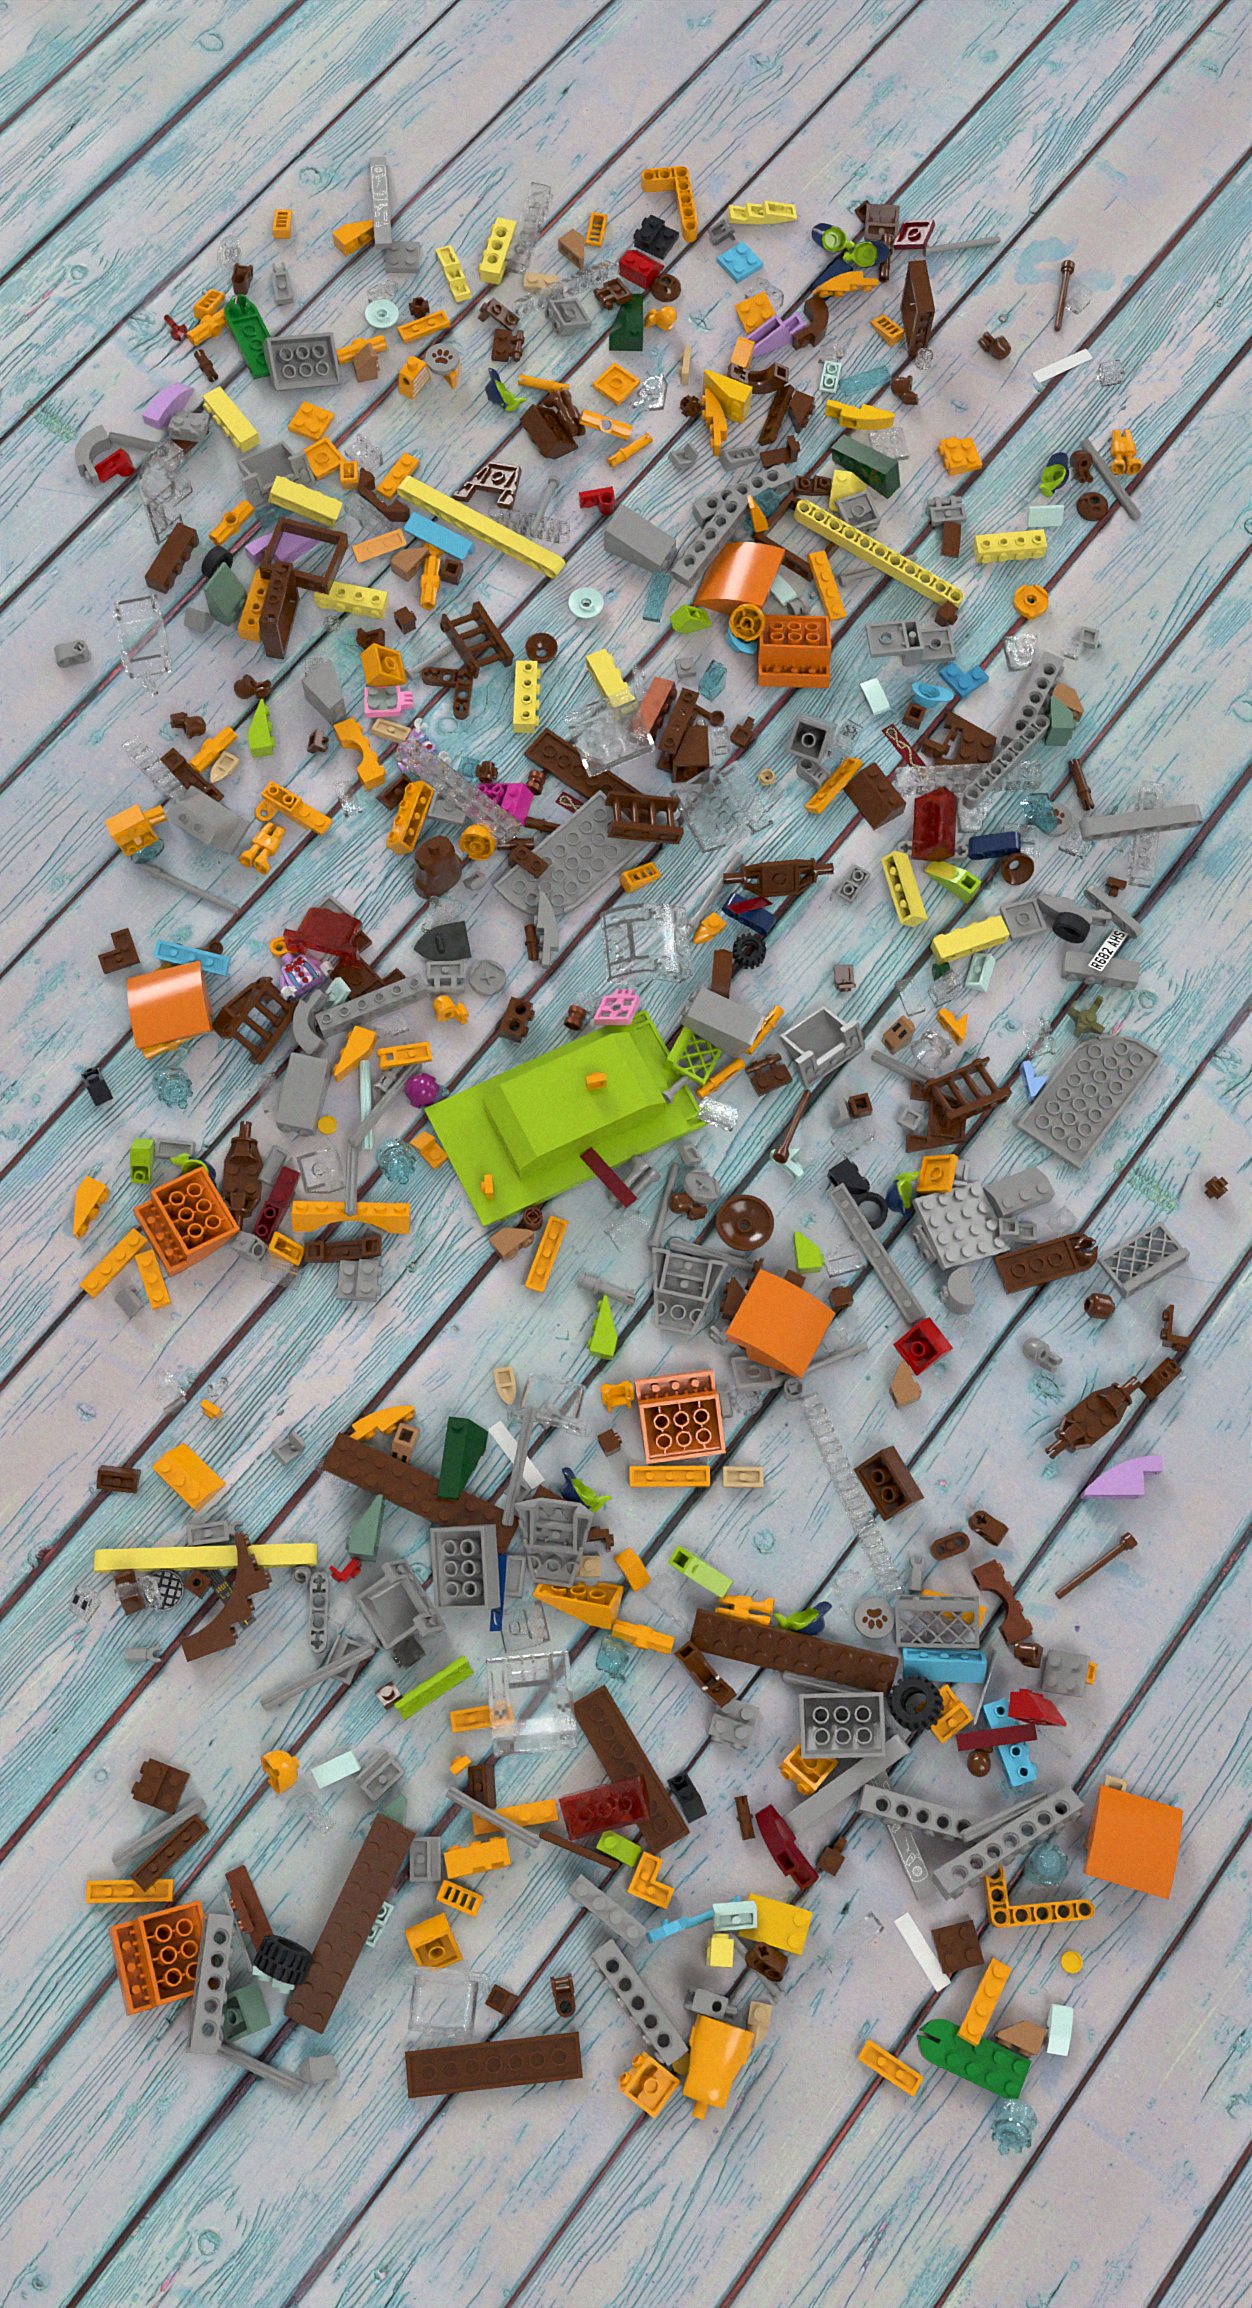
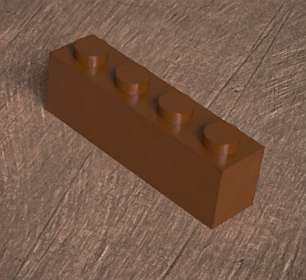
[145,522,199,594]

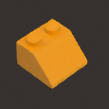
[360,643,407,687]
[404,1912,463,1977]

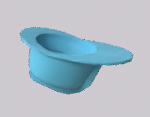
[726,626,757,654]
[912,682,954,709]

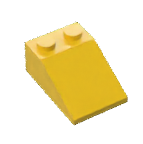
[702,369,753,424]
[738,1893,813,1956]

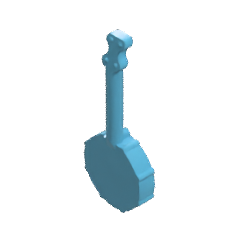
[646,1895,741,1944]

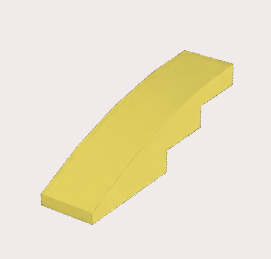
[727,200,797,225]
[435,245,472,302]

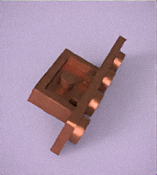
[225,1865,274,1952]

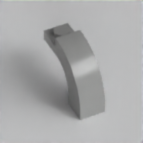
[75,425,112,487]
[293,989,330,1058]

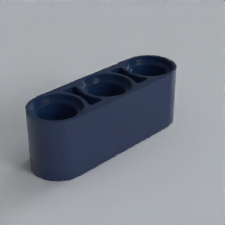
[811,258,853,301]
[968,831,1021,860]
[721,893,777,936]

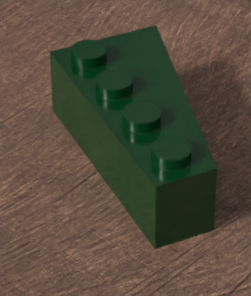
[831,435,900,499]

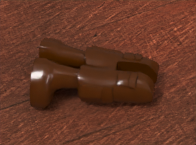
[543,390,586,437]

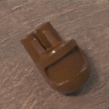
[977,331,1011,360]
[891,376,919,405]
[1069,450,1094,483]
[234,674,272,699]
[170,712,206,740]
[669,1191,707,1221]
[967,1747,993,1777]

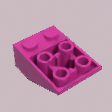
[468,783,534,826]

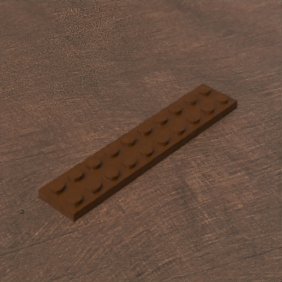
[321,1432,519,1555]
[690,1608,899,1698]
[284,1813,417,2034]

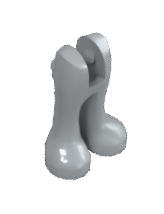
[608,1154,661,1212]

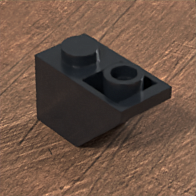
[81,1067,113,1106]
[827,1158,870,1195]
[667,1771,707,1823]

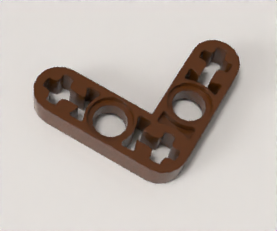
[422,667,473,720]

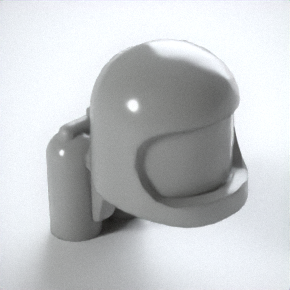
[1022,1338,1063,1373]

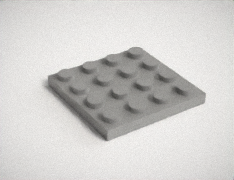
[912,1181,1010,1271]

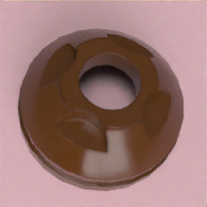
[651,274,681,302]
[1076,492,1108,521]
[525,633,558,664]
[1001,853,1034,885]

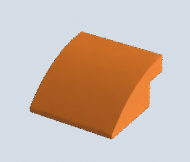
[693,542,785,616]
[758,615,831,688]
[127,960,214,1050]
[133,1166,240,1278]
[726,1269,835,1379]
[634,1369,726,1464]
[1082,1785,1183,1900]
[108,1900,217,2016]

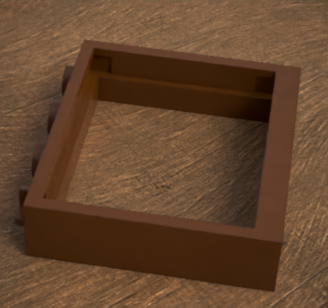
[900,260,935,357]
[754,494,840,582]
[259,517,348,595]
[258,561,300,660]

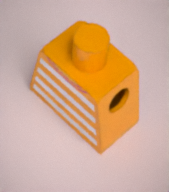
[398,356,431,400]

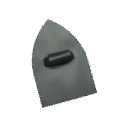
[414,921,472,961]

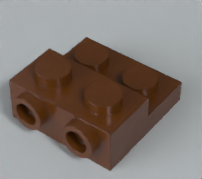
[131,1758,191,1815]

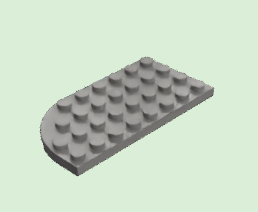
[493,790,651,916]
[1016,1034,1163,1171]

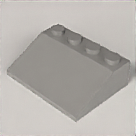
[262,332,342,391]
[430,1524,501,1611]
[799,1692,886,1759]

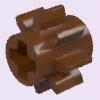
[409,297,430,319]
[679,395,701,417]
[475,761,498,783]
[1204,1176,1228,1200]

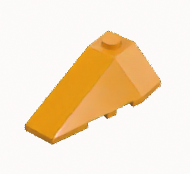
[533,1582,624,1629]

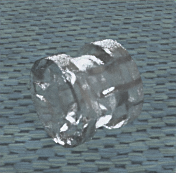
[915,348,933,370]

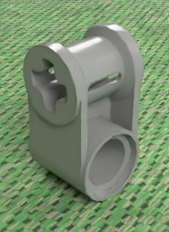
[54,640,91,668]
[796,757,831,790]

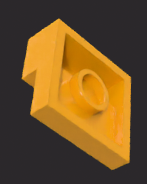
[937,436,983,476]
[778,1741,839,1797]
[617,2051,681,2119]

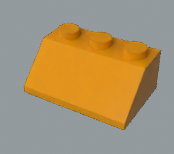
[152,1443,226,1513]

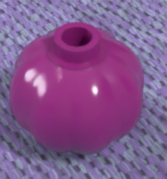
[405,1073,440,1109]

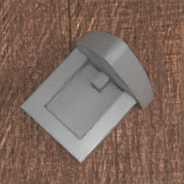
[184,607,215,634]
[831,1097,854,1129]
[114,1285,144,1318]
[299,2054,337,2085]

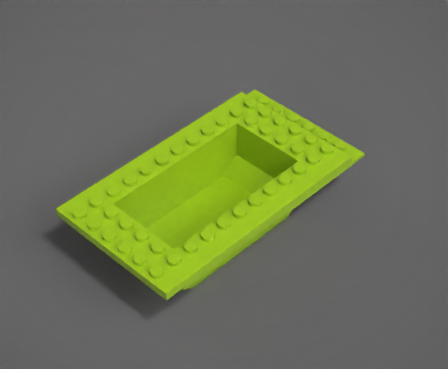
[424,1009,708,1228]

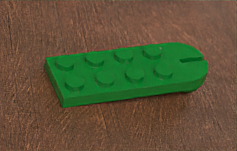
[224,294,271,379]
[917,2018,1032,2103]

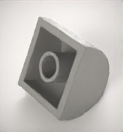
[939,1266,975,1315]

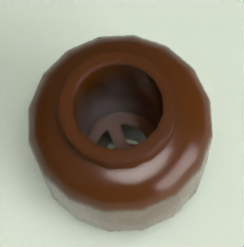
[1084,1293,1115,1319]

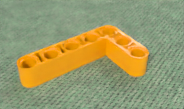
[641,166,698,242]
[982,1866,1095,1928]

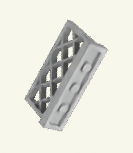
[1097,1221,1190,1300]
[895,1595,979,1648]

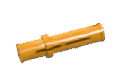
[518,374,570,394]
[607,433,653,469]
[744,1005,784,1055]
[695,1057,745,1100]

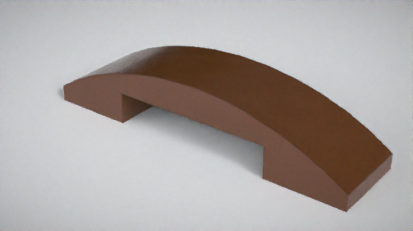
[160,748,224,802]
[305,1235,382,1263]

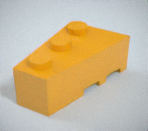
[444,1836,512,1880]

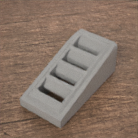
[719,445,759,472]

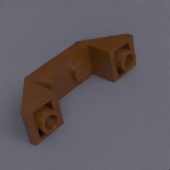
[359,467,410,522]
[212,982,281,1040]

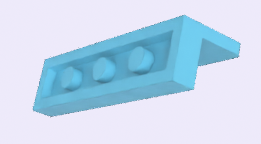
[404,511,476,561]
[153,939,231,978]
[902,1647,987,1683]

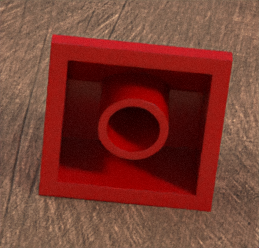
[618,250,664,290]
[893,1317,954,1376]
[1008,1689,1067,1727]

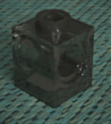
[393,1636,426,1670]

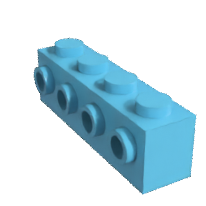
[980,1698,1037,1789]

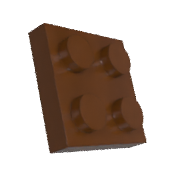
[931,1920,985,1974]

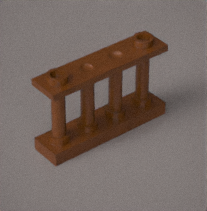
[440,601,514,679]
[657,687,700,774]
[605,791,684,844]
[220,977,299,1065]
[921,1057,1012,1128]

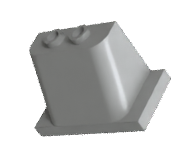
[237,441,316,511]
[165,785,251,855]
[780,1005,865,1089]
[356,1558,446,1651]

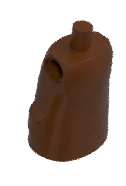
[413,835,462,900]

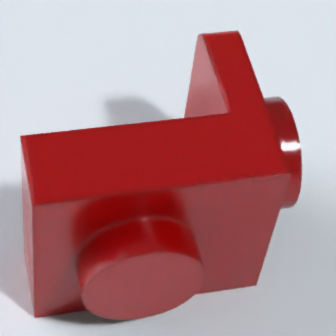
[329,1557,362,1584]

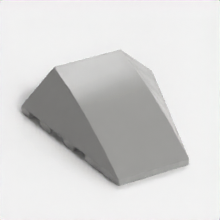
[652,1247,729,1336]
[515,1497,595,1588]

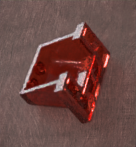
[283,907,363,969]

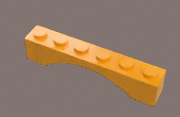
[291,1201,411,1234]

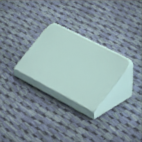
[1027,505,1064,527]
[965,953,995,992]
[712,1901,757,1932]

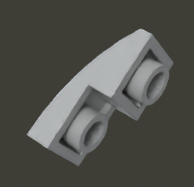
[836,865,871,903]

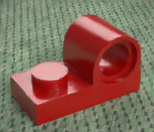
[94,448,135,483]
[579,486,615,515]

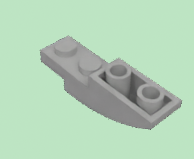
[534,891,559,969]
[1036,894,1111,927]

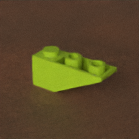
[247,699,276,758]
[924,858,982,904]
[587,1295,617,1361]
[667,1545,734,1598]

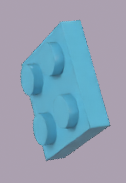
[717,241,763,283]

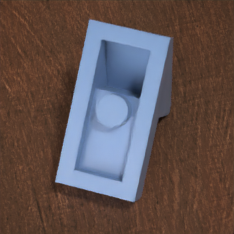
[1019,1060,1049,1103]

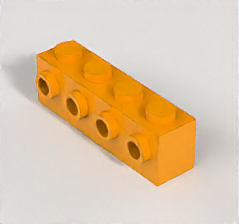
[238,569,270,642]
[386,780,435,855]

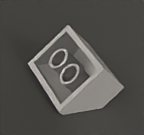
[983,1166,1055,1219]

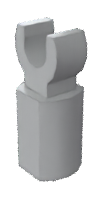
[716,1383,733,1419]
[908,1555,926,1593]
[125,1646,162,1663]

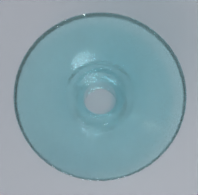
[131,839,165,864]

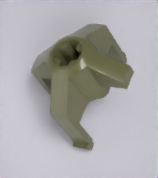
[1067,995,1105,1038]

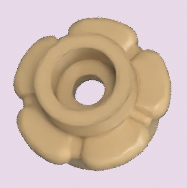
[758,769,776,786]

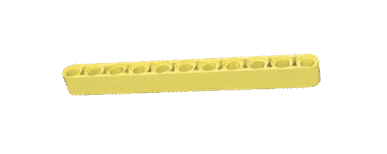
[396,476,566,579]
[794,500,964,608]
[94,1543,318,1573]

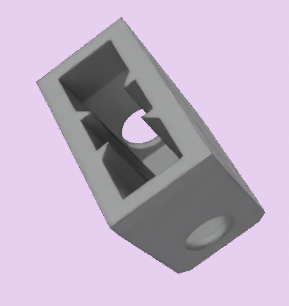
[683,1986,737,2020]

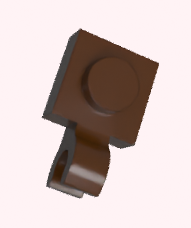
[729,716,755,749]
[816,1837,847,1877]

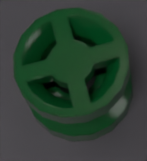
[932,962,951,982]

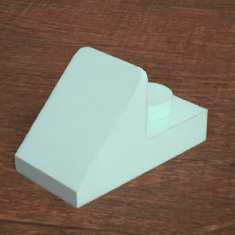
[322,977,351,1011]
[769,1149,804,1183]

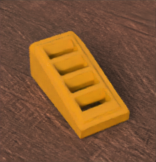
[273,209,292,239]
[585,212,608,248]
[193,289,225,320]
[870,314,905,347]
[747,495,769,533]
[619,862,662,894]
[436,1879,484,1917]

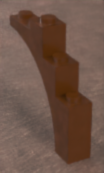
[181,1531,272,1662]

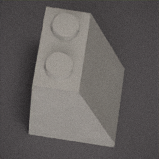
[302,659,347,727]
[786,713,838,763]

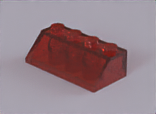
[912,786,957,862]
[558,1774,651,1841]

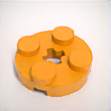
[1012,584,1049,620]

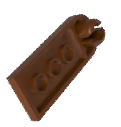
[993,1233,1098,1295]

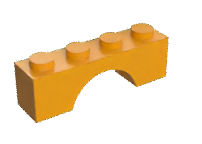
[333,717,387,791]

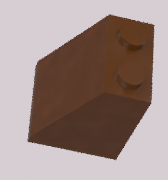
[672,724,710,783]

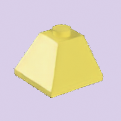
[828,470,867,512]

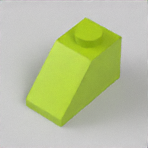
[669,604,712,634]
[793,1231,825,1274]
[596,1828,643,1869]

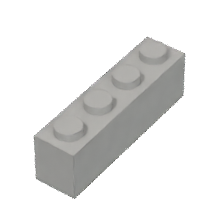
[1061,950,1140,990]
[567,1874,648,1948]

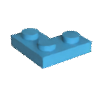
[939,662,989,700]

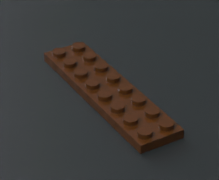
[524,728,660,824]
[569,1685,690,1855]
[405,2032,583,2098]

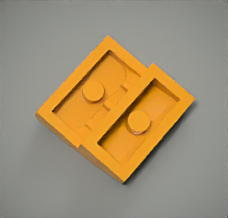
[914,1684,974,1744]

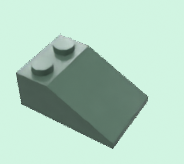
[203,562,247,627]
[345,1494,386,1562]

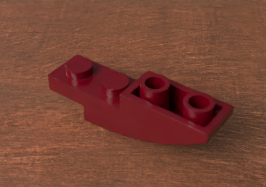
[251,1166,302,1244]
[755,1804,819,1890]

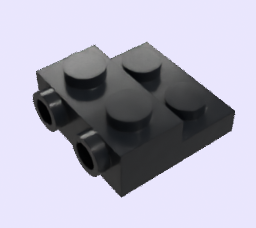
[633,215,679,260]

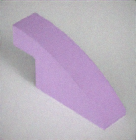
[745,312,807,358]
[142,382,194,430]
[245,532,322,566]
[1081,1455,1163,1499]

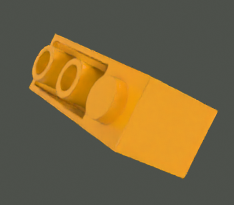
[332,220,375,256]
[332,1025,378,1082]
[73,1175,110,1240]

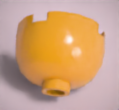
[729,603,765,641]
[459,824,497,861]
[261,1750,300,1794]

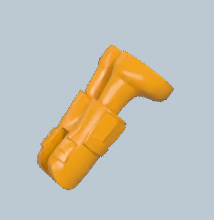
[1110,429,1143,476]
[238,822,286,875]
[715,1595,775,1626]

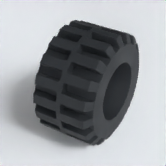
[888,1675,944,1732]
[253,1935,314,1985]

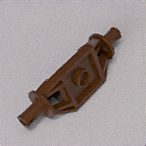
[723,857,834,898]
[221,1121,264,1233]
[1045,1376,1141,1459]

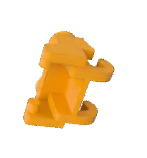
[600,1381,634,1413]

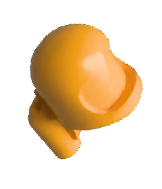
[644,306,677,331]
[432,995,469,1025]

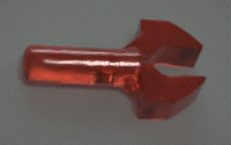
[164,314,188,341]

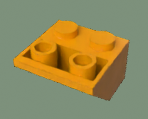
[105,804,159,857]

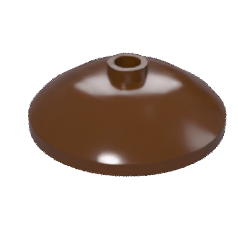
[716,1195,774,1251]

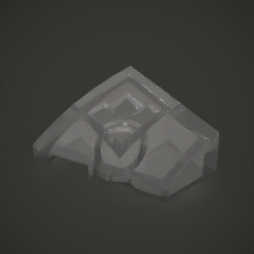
[629,374,668,411]
[1002,634,1038,672]
[955,797,992,833]

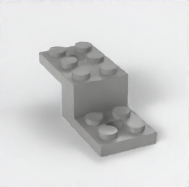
[865,618,956,666]

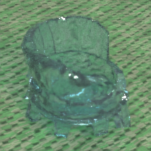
[152,1065,193,1109]
[375,1138,416,1185]
[596,1635,632,1683]
[1023,1842,1069,1887]
[991,2098,1037,2155]

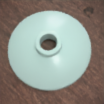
[365,299,399,328]
[568,587,604,619]

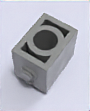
[230,1231,269,1265]

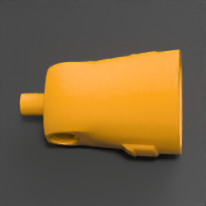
[682,2013,756,2120]

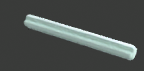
[359,1060,373,1150]

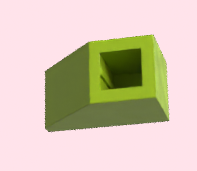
[130,1138,155,1184]

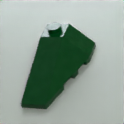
[609,294,643,351]
[437,1417,488,1500]

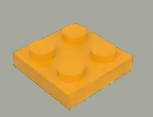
[734,291,775,336]
[593,362,640,406]
[288,401,335,442]
[300,436,346,481]
[916,1154,958,1195]

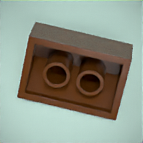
[520,404,578,459]
[843,762,906,830]
[854,1446,925,1522]

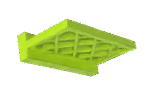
[662,1026,722,1086]
[394,1655,474,1721]

